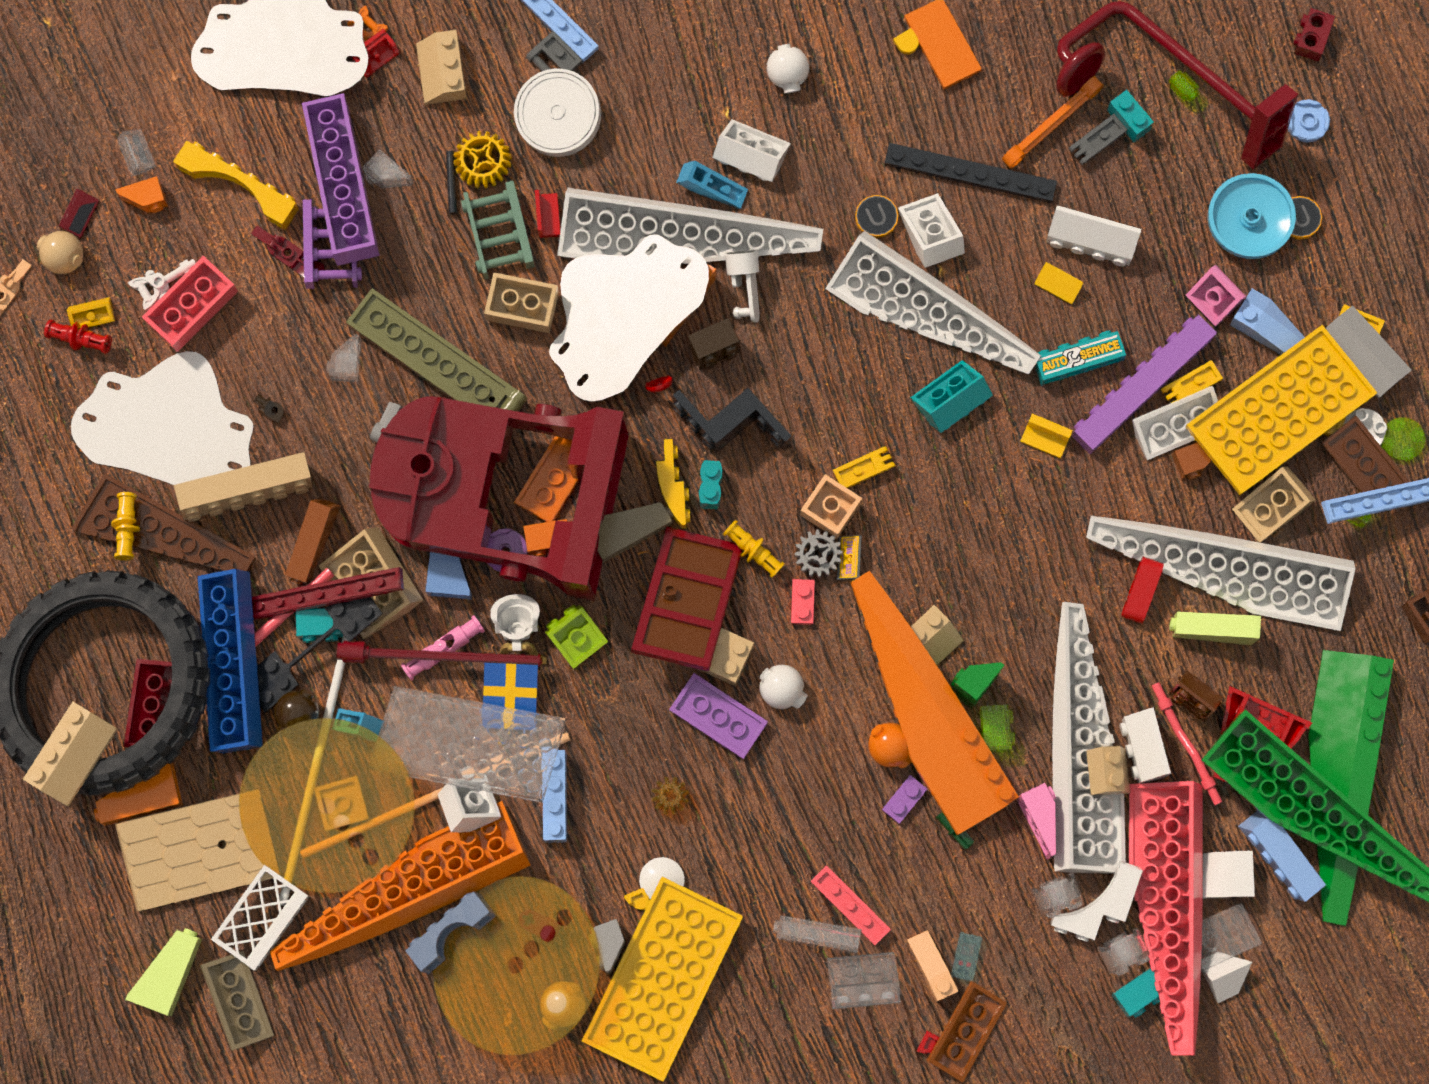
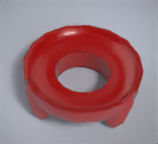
[645,375,673,393]

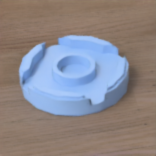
[1288,99,1330,143]

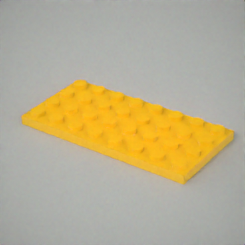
[1185,325,1377,495]
[582,877,743,1081]

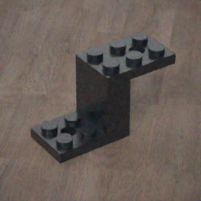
[673,388,792,453]

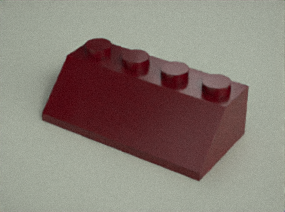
[123,659,172,748]

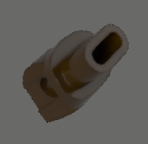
[253,394,284,424]

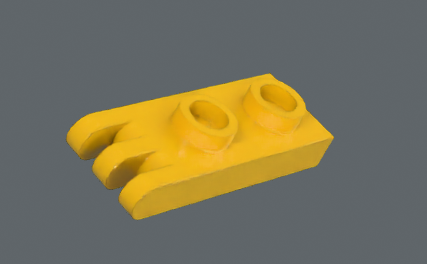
[1161,360,1223,403]
[833,446,896,489]

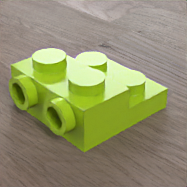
[545,605,608,669]

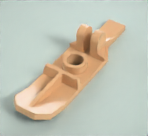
[0,260,32,316]

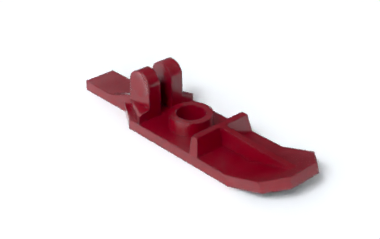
[251,225,325,282]

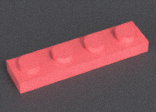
[811,865,891,946]

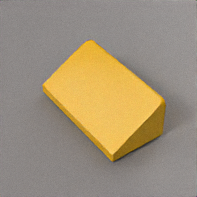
[1034,262,1084,305]
[67,297,115,328]

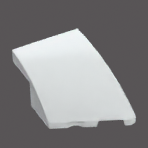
[1203,851,1255,899]

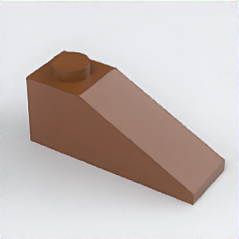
[1172,442,1212,480]

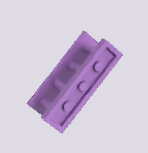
[303,200,362,289]

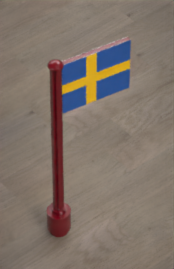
[337,640,543,731]

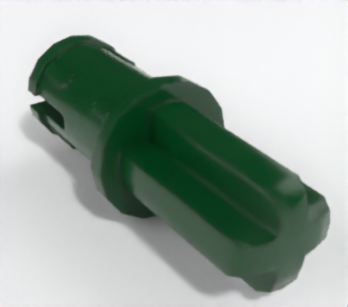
[935,812,974,850]

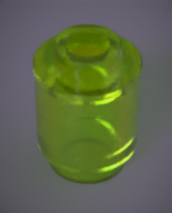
[1168,70,1200,102]

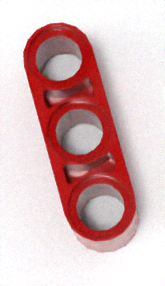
[1121,556,1164,624]

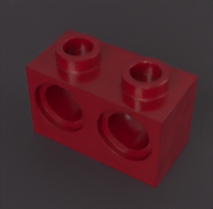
[1293,8,1335,61]

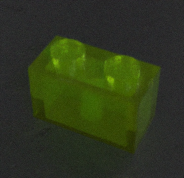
[980,704,1015,753]

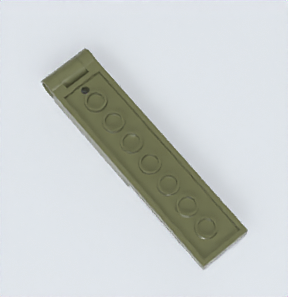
[346,288,528,412]

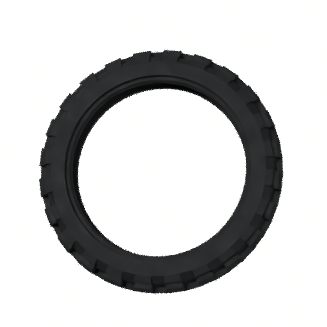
[0,570,210,796]

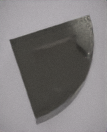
[1207,779,1236,797]

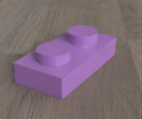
[882,775,927,824]

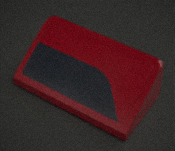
[59,189,99,238]

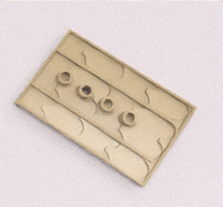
[115,789,280,911]

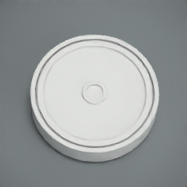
[514,69,601,157]

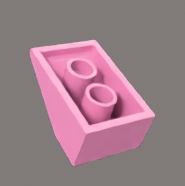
[1017,783,1056,860]

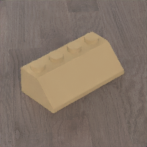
[23,702,118,807]

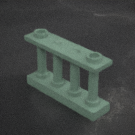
[461,181,535,279]

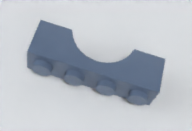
[405,891,496,974]

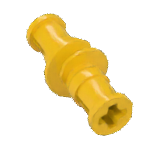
[111,492,140,561]
[723,520,785,578]

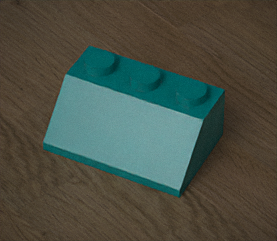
[910,360,993,433]

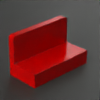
[535,190,560,238]

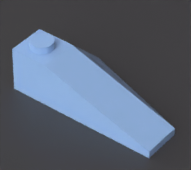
[1230,288,1305,355]

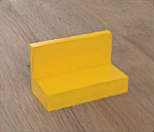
[1020,414,1073,459]

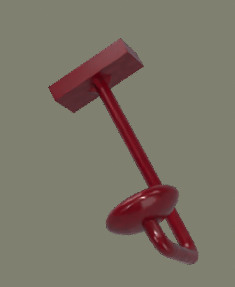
[1056,1,1298,169]

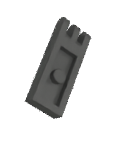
[1069,114,1127,165]

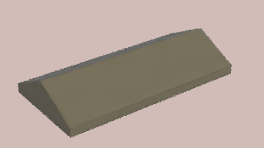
[201,951,274,1051]

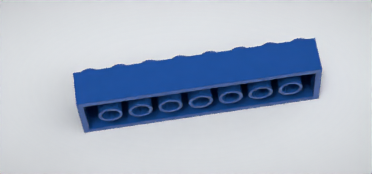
[198,569,263,754]

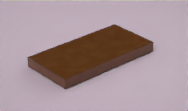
[1321,415,1409,493]

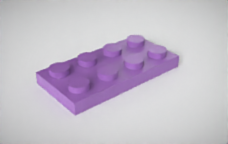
[669,673,768,760]

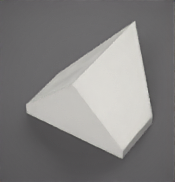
[1201,952,1252,1003]

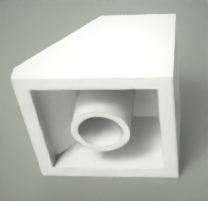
[438,779,501,833]

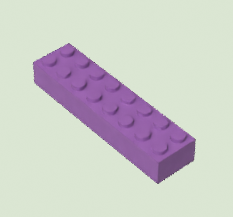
[302,93,380,266]

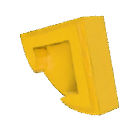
[624,888,650,910]

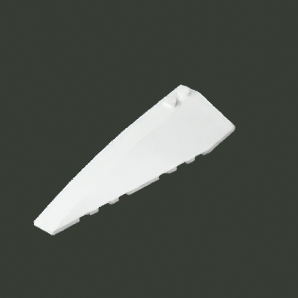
[825,231,1041,374]

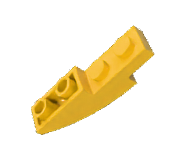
[656,439,690,529]

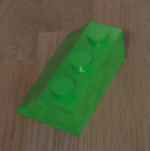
[951,662,1004,709]

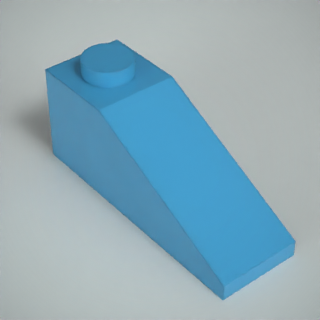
[676,161,748,209]

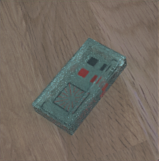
[951,932,982,982]

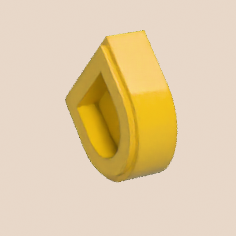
[893,28,919,55]

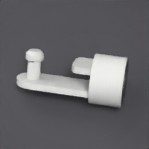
[725,250,760,323]

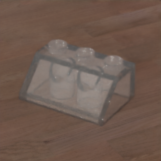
[827,952,900,1009]

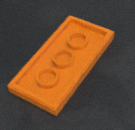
[904,0,982,90]
[514,436,580,522]

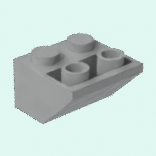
[588,919,626,974]

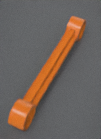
[1001,76,1104,169]

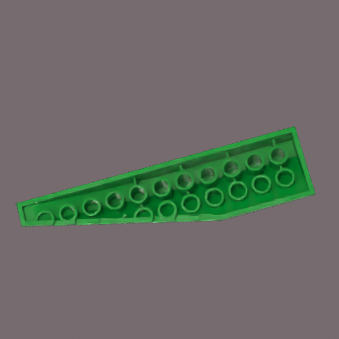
[1308,650,1394,926]

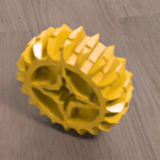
[453,131,512,189]

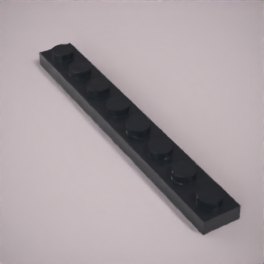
[884,143,1057,203]

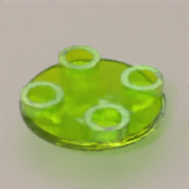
[1381,417,1425,461]

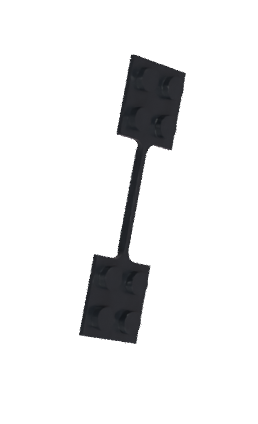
[257,597,383,713]

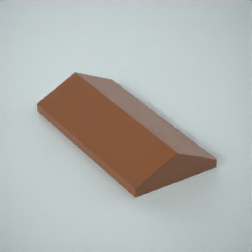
[927,981,1007,1083]

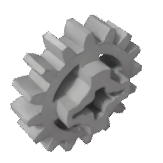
[795,530,842,578]

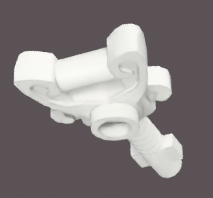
[128,259,195,311]

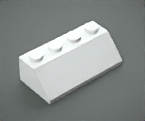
[1046,205,1141,266]

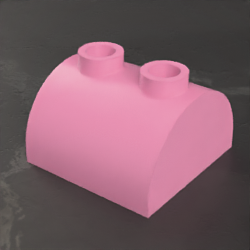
[1186,265,1246,326]

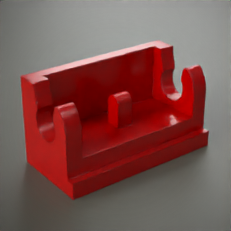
[351,28,400,78]

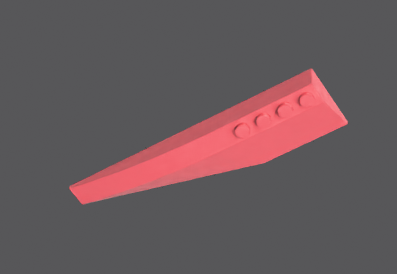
[1129,781,1203,1056]

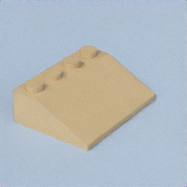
[319,527,423,639]

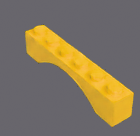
[173,141,299,230]

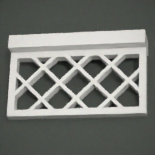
[211,865,310,971]

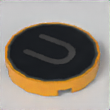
[855,195,898,238]
[1291,196,1322,240]

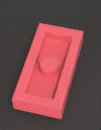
[791,579,815,625]

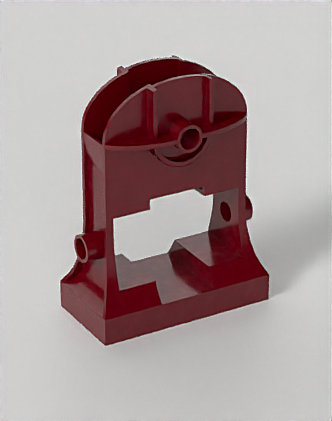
[369,396,630,601]

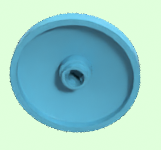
[1208,173,1296,259]

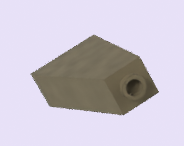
[598,502,674,563]

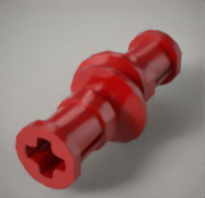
[44,319,112,354]

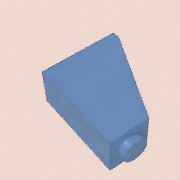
[426,552,472,600]

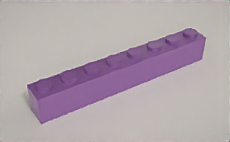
[1072,315,1217,455]

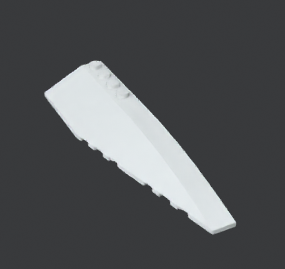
[1086,516,1355,631]

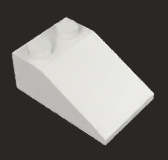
[898,193,965,268]

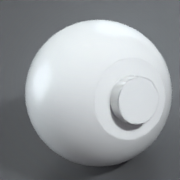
[767,44,809,94]
[759,665,808,709]

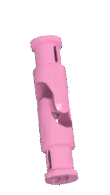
[400,615,485,681]

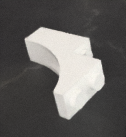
[1051,861,1143,942]

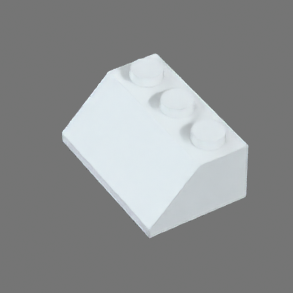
[713,119,791,182]
[1120,708,1171,784]

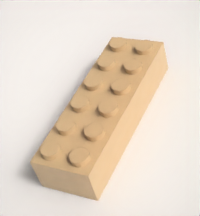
[174,452,313,521]

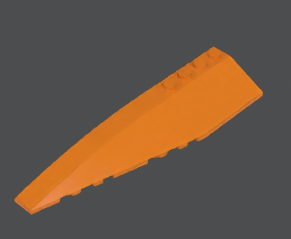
[851,571,1019,835]
[270,801,531,971]

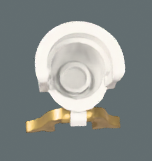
[490,594,547,664]

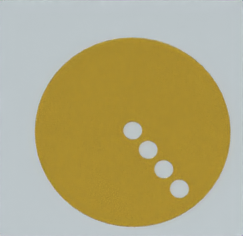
[239,718,415,893]
[433,877,600,1055]

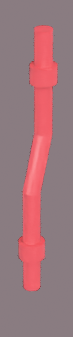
[1152,682,1223,805]

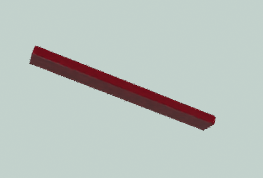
[252,567,404,620]

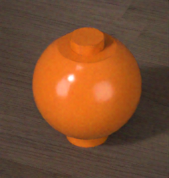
[868,723,911,768]

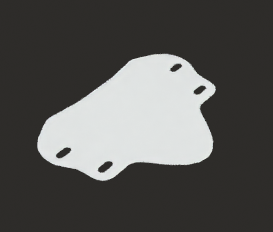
[191,0,368,96]
[549,234,709,401]
[71,351,253,485]

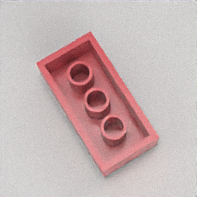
[142,256,238,352]

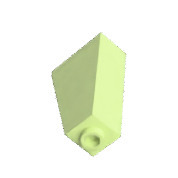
[1169,612,1261,645]
[125,928,202,1016]

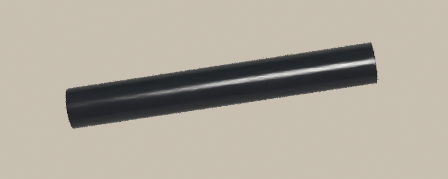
[446,151,457,215]

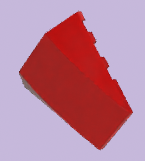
[1213,686,1312,782]

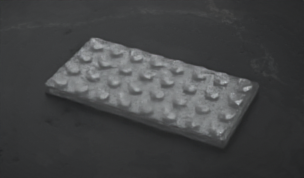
[369,686,566,803]

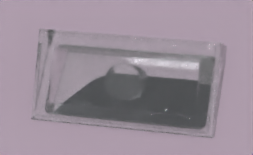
[117,129,156,176]

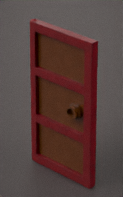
[631,527,743,671]

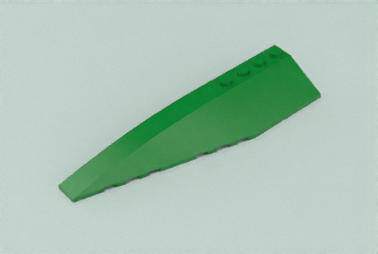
[1201,710,1429,903]

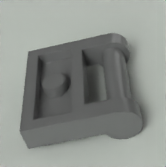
[525,31,582,71]

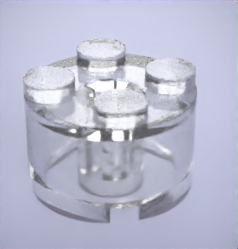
[1031,873,1084,918]
[1097,928,1150,976]

